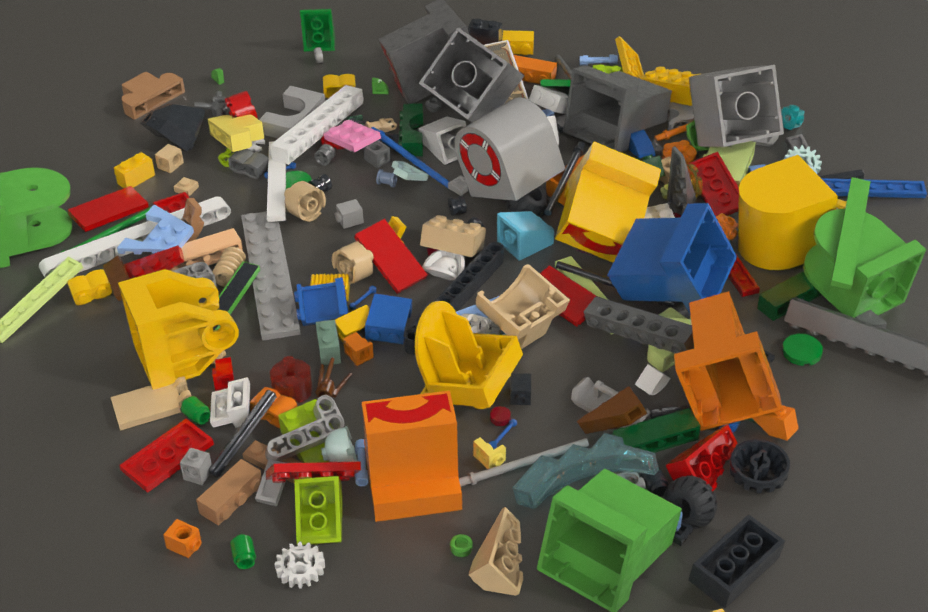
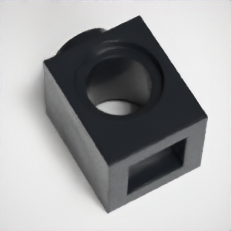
[510,373,531,405]

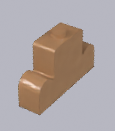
[122,72,185,120]

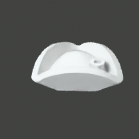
[422,250,465,280]

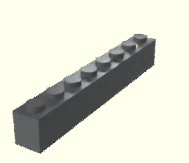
[784,297,928,375]

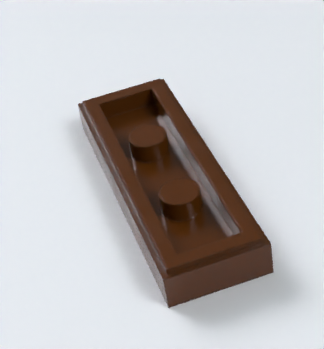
[103,255,130,301]

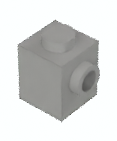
[335,199,364,229]

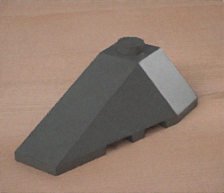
[666,147,696,216]

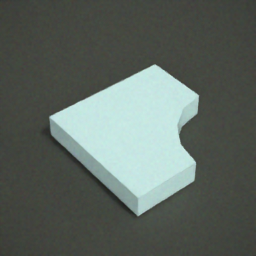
[391,161,429,181]

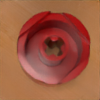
[224,91,258,119]

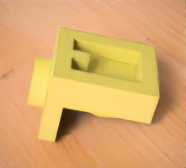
[473,438,506,469]

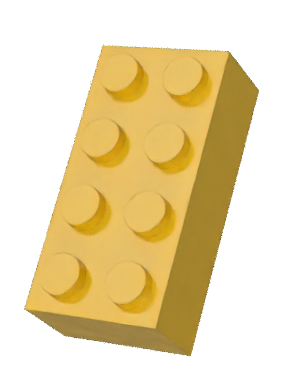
[639,67,700,106]

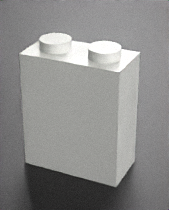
[529,85,569,114]

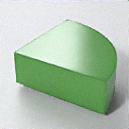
[211,68,224,85]
[372,77,389,95]

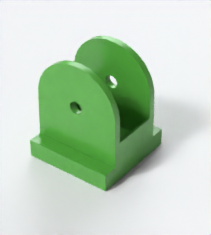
[0,168,72,268]
[804,209,926,318]

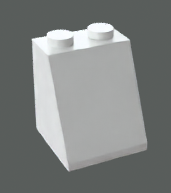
[418,116,466,165]

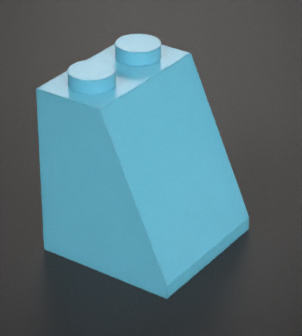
[497,211,554,261]

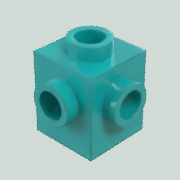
[781,104,805,130]

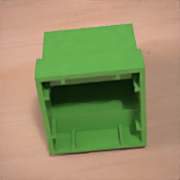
[537,468,682,612]

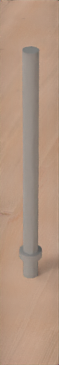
[459,438,589,487]

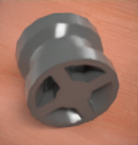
[314,144,336,166]

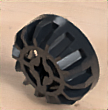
[730,439,790,494]

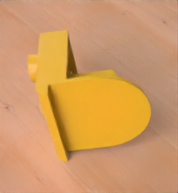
[415,301,523,409]

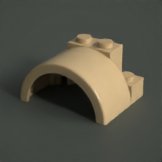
[476,264,570,349]

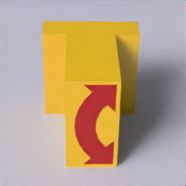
[555,142,661,263]

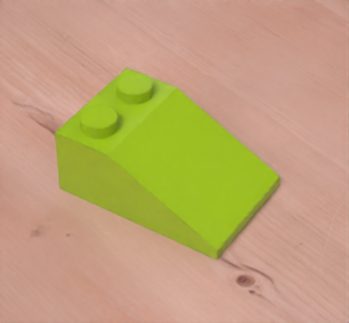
[278,399,334,463]
[294,476,342,546]

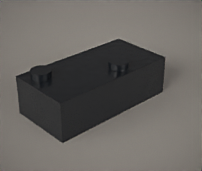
[688,514,785,609]

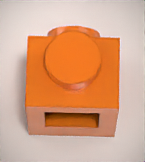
[343,332,374,366]

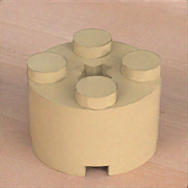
[284,181,326,222]
[332,241,374,284]

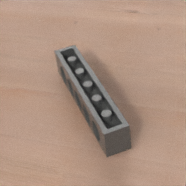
[584,296,694,354]

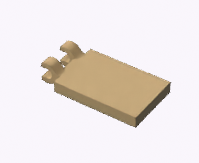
[111,377,191,431]

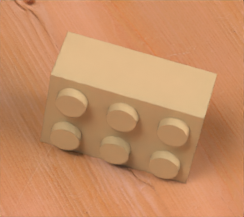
[420,215,486,257]

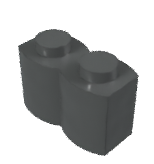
[228,149,269,179]

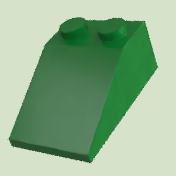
[300,9,335,52]

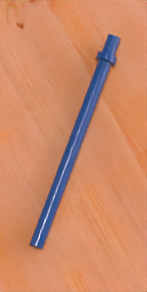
[371,127,450,188]

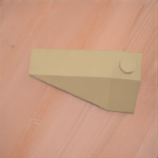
[469,507,523,596]

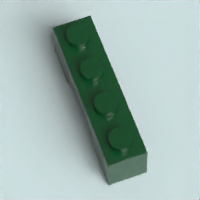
[399,104,423,157]

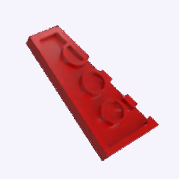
[124,245,185,279]

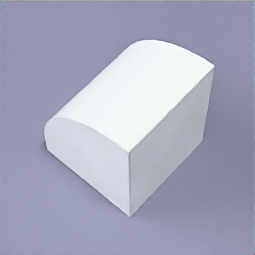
[635,364,670,395]

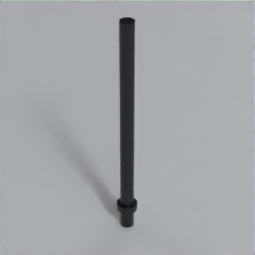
[545,141,585,216]
[556,261,676,307]

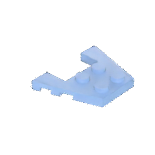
[117,205,194,254]

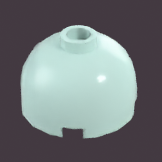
[322,427,357,462]

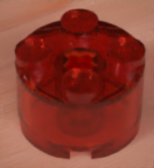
[270,356,312,403]

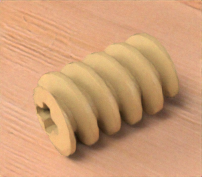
[212,247,246,287]

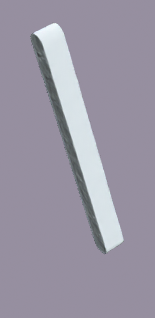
[39,197,231,278]

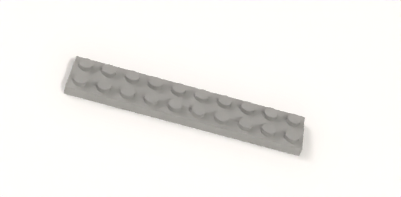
[241,211,301,341]

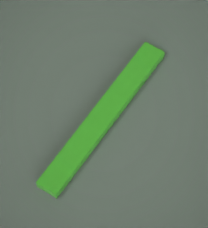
[830,177,871,290]

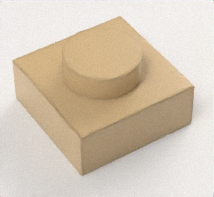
[174,177,199,196]

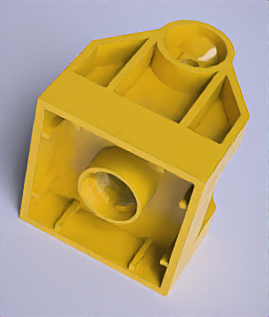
[118,269,239,390]

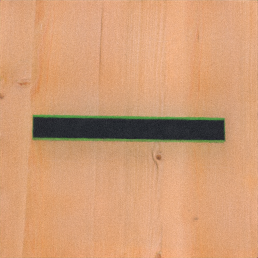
[213,262,260,330]

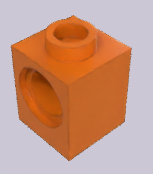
[163,519,202,559]

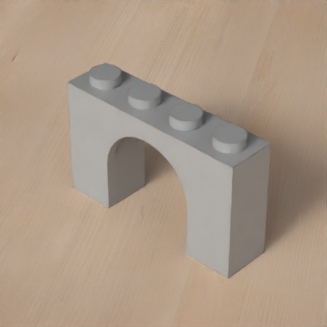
[259,86,325,138]

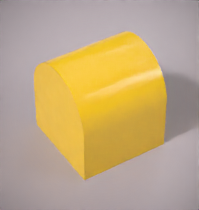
[738,155,838,270]

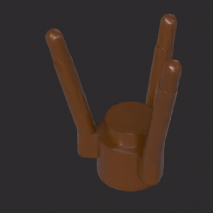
[315,357,352,398]

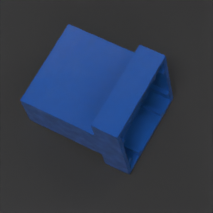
[607,203,737,314]

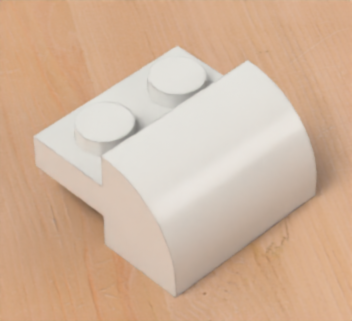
[210,377,250,428]

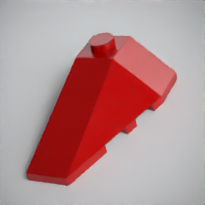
[665,424,737,491]

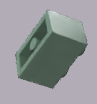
[316,320,341,366]

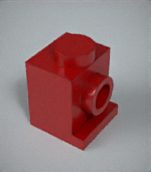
[212,357,235,391]

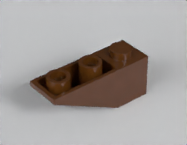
[577,386,647,434]

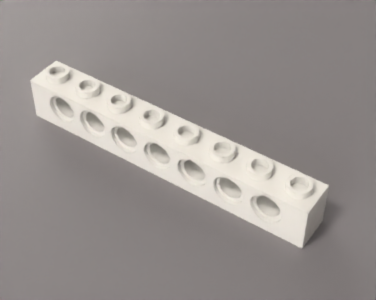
[270,85,364,165]

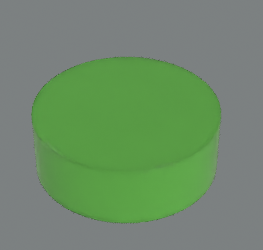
[450,534,473,557]

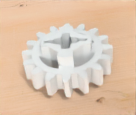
[275,542,325,588]

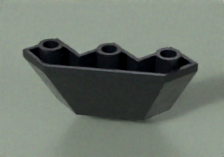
[140,103,205,152]

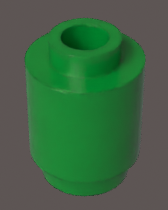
[181,396,211,425]
[230,534,256,569]

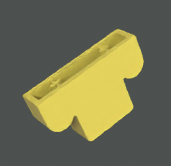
[208,115,264,152]

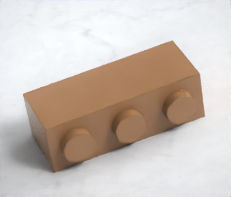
[196,459,262,526]

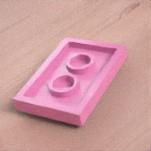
[323,120,381,152]

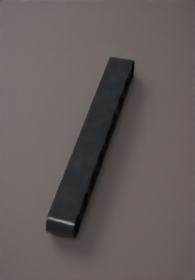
[404,242,504,355]

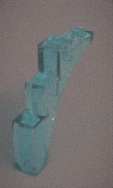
[512,433,659,509]

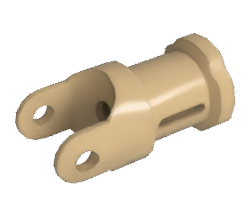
[365,118,397,133]

